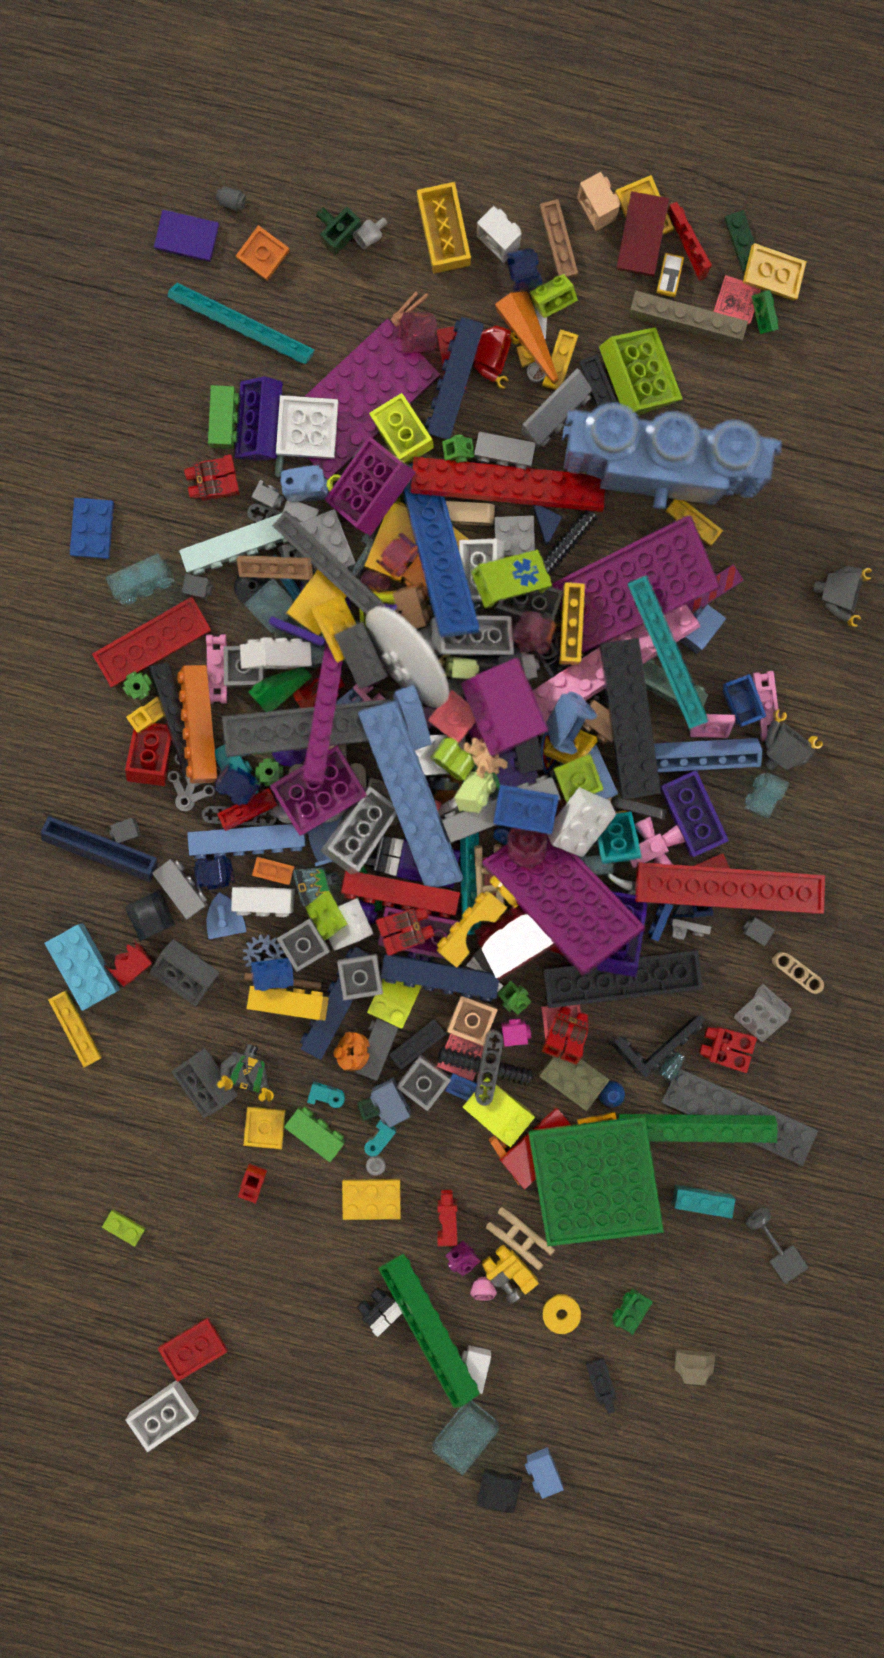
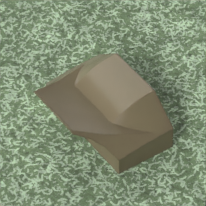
[674,1349,715,1385]

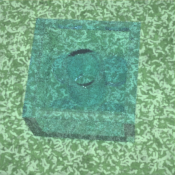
[244,578,294,633]

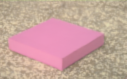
[690,714,735,738]

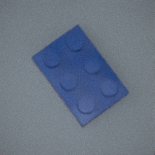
[70,498,114,559]
[493,785,559,834]

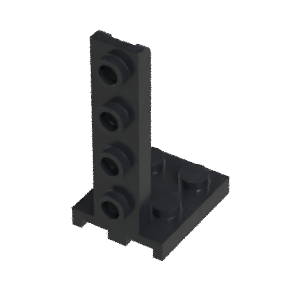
[608,1015,706,1077]

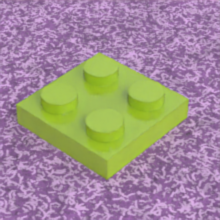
[554,754,604,803]
[305,890,348,941]

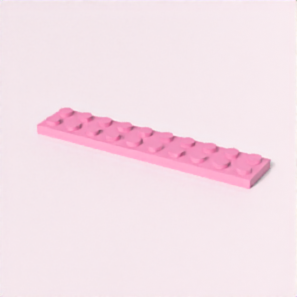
[532,605,701,723]

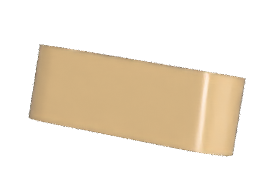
[446,501,495,526]
[772,952,824,994]

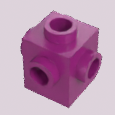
[446,1241,481,1276]

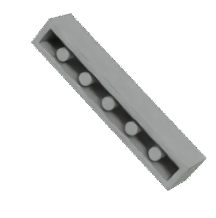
[442,775,560,842]

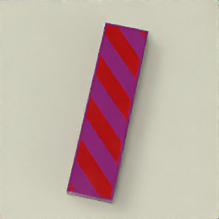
[686,564,744,614]

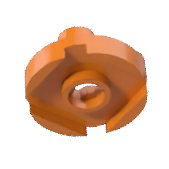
[334,1032,370,1071]

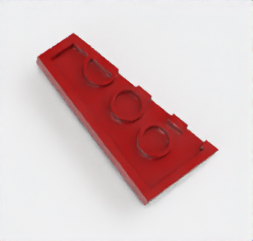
[668,202,712,281]

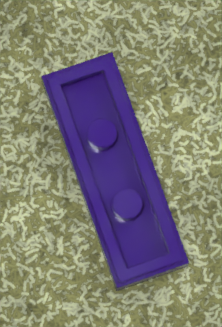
[269,616,326,648]

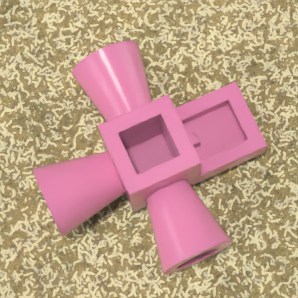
[629,816,685,868]

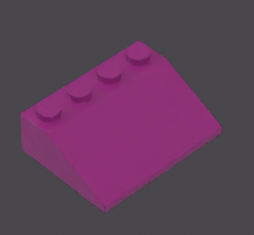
[325,436,416,536]
[461,658,549,756]
[270,746,367,836]

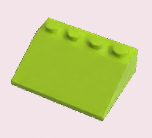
[599,327,682,416]

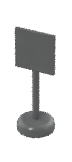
[745,1208,808,1284]

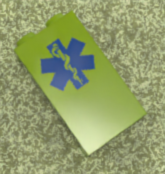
[471,550,552,608]

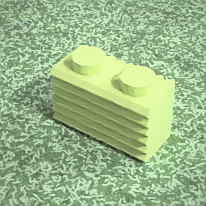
[445,656,479,679]
[455,771,496,813]

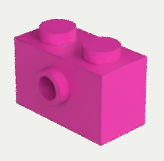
[501,1019,531,1047]

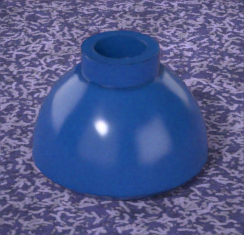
[598,1081,625,1108]

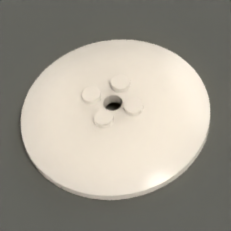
[366,606,449,708]

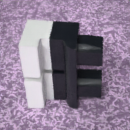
[364,836,404,876]
[357,1287,402,1337]

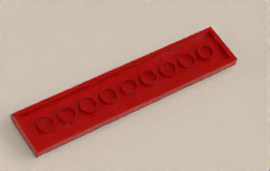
[411,457,605,512]
[635,862,825,914]

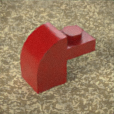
[238,1164,268,1203]

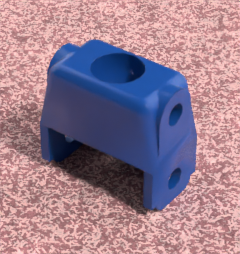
[723,674,766,727]

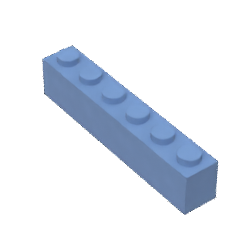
[654,738,762,772]
[187,824,307,859]

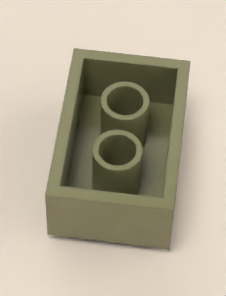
[539,1052,609,1111]

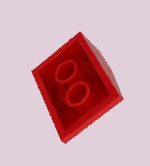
[125,723,172,786]

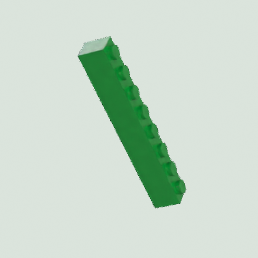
[619,1114,777,1143]
[378,1253,480,1408]

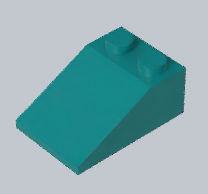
[596,811,642,864]

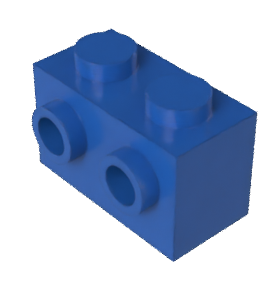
[251,958,294,991]

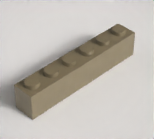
[628,291,748,347]

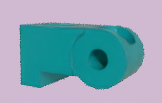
[307,1081,345,1108]
[364,1119,397,1157]

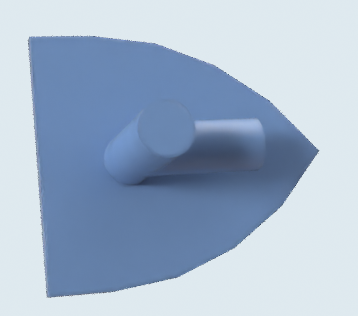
[206,892,247,939]

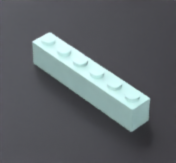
[179,511,291,576]

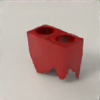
[104,940,154,987]

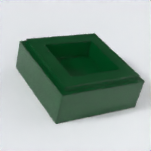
[357,1098,380,1121]

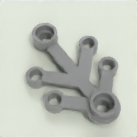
[168,746,223,811]

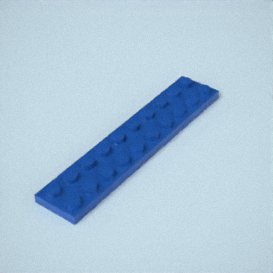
[402,464,480,638]

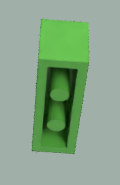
[208,385,239,449]
[284,1106,345,1162]

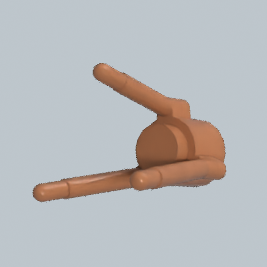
[390,292,430,332]

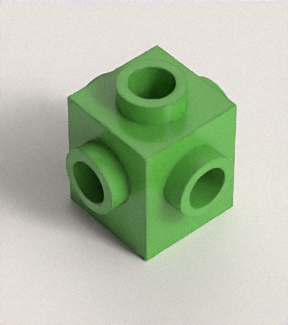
[442,435,474,463]
[123,671,152,700]
[256,758,283,786]
[497,981,532,1015]

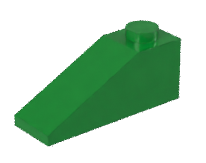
[249,667,312,712]

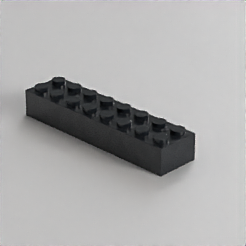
[542,949,703,1008]

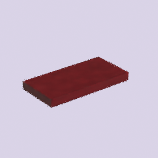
[616,191,669,277]

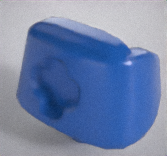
[493,827,513,845]

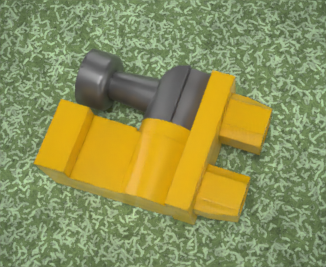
[482,1245,539,1304]

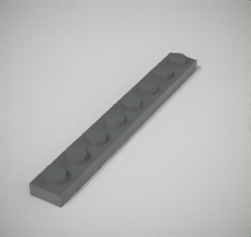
[272,511,385,614]

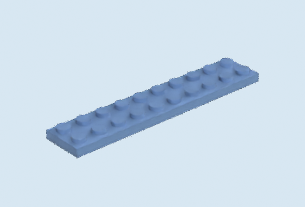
[358,700,463,888]

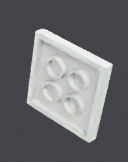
[276,395,339,459]

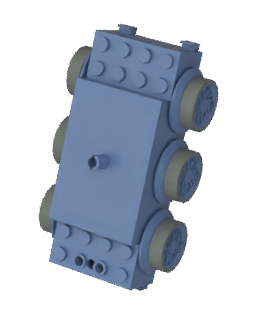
[562,404,781,509]

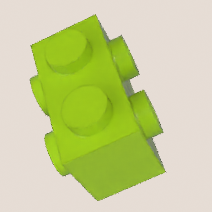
[530,274,578,318]

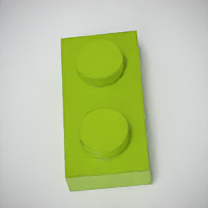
[102,1209,146,1247]

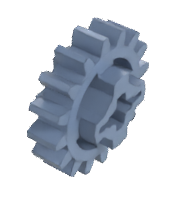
[243,934,285,967]

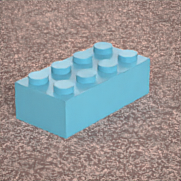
[44,923,120,1011]

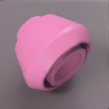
[470,1277,497,1301]

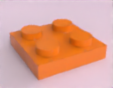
[236,225,290,281]

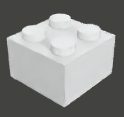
[477,206,521,263]

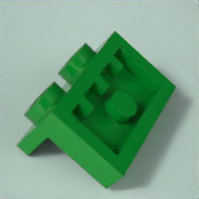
[751,290,779,334]
[612,1288,653,1335]

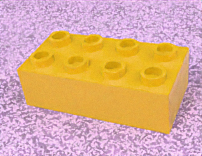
[417,182,471,274]

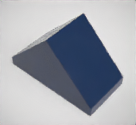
[533,505,562,545]

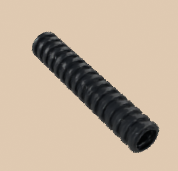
[543,510,598,576]
[438,1046,532,1086]

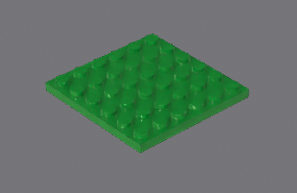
[529,1116,664,1246]

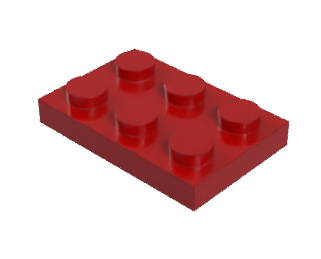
[158,1317,228,1382]

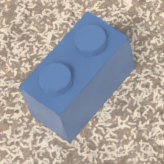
[525,1447,564,1499]

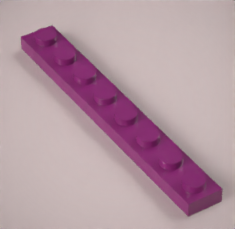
[303,641,343,785]

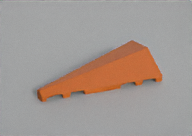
[495,291,559,384]

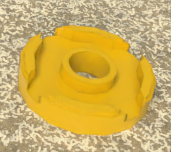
[490,876,519,908]
[543,1294,581,1334]

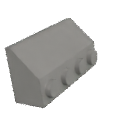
[521,368,592,450]
[430,616,514,655]

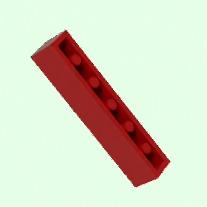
[341,870,460,918]

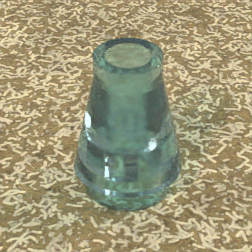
[659,1052,686,1081]

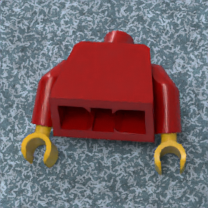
[473,326,520,389]

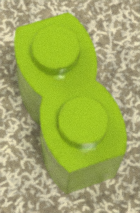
[430,738,475,781]

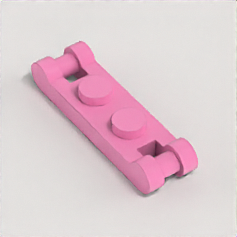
[206,634,228,704]
[753,671,780,742]

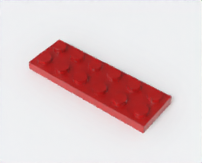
[92,597,212,688]

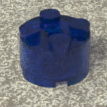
[507,248,542,292]
[214,763,261,806]
[193,855,236,891]

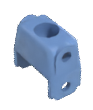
[281,465,328,502]
[546,691,597,754]
[308,815,344,866]

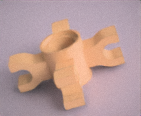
[464,738,507,779]

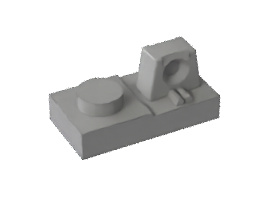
[669,918,711,940]

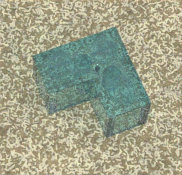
[744,773,789,819]

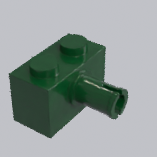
[316,206,361,256]

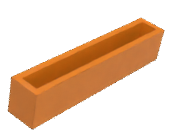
[178,665,217,783]

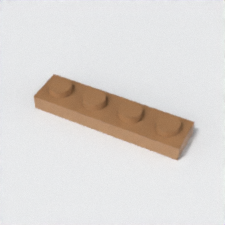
[539,199,578,278]
[237,556,313,580]

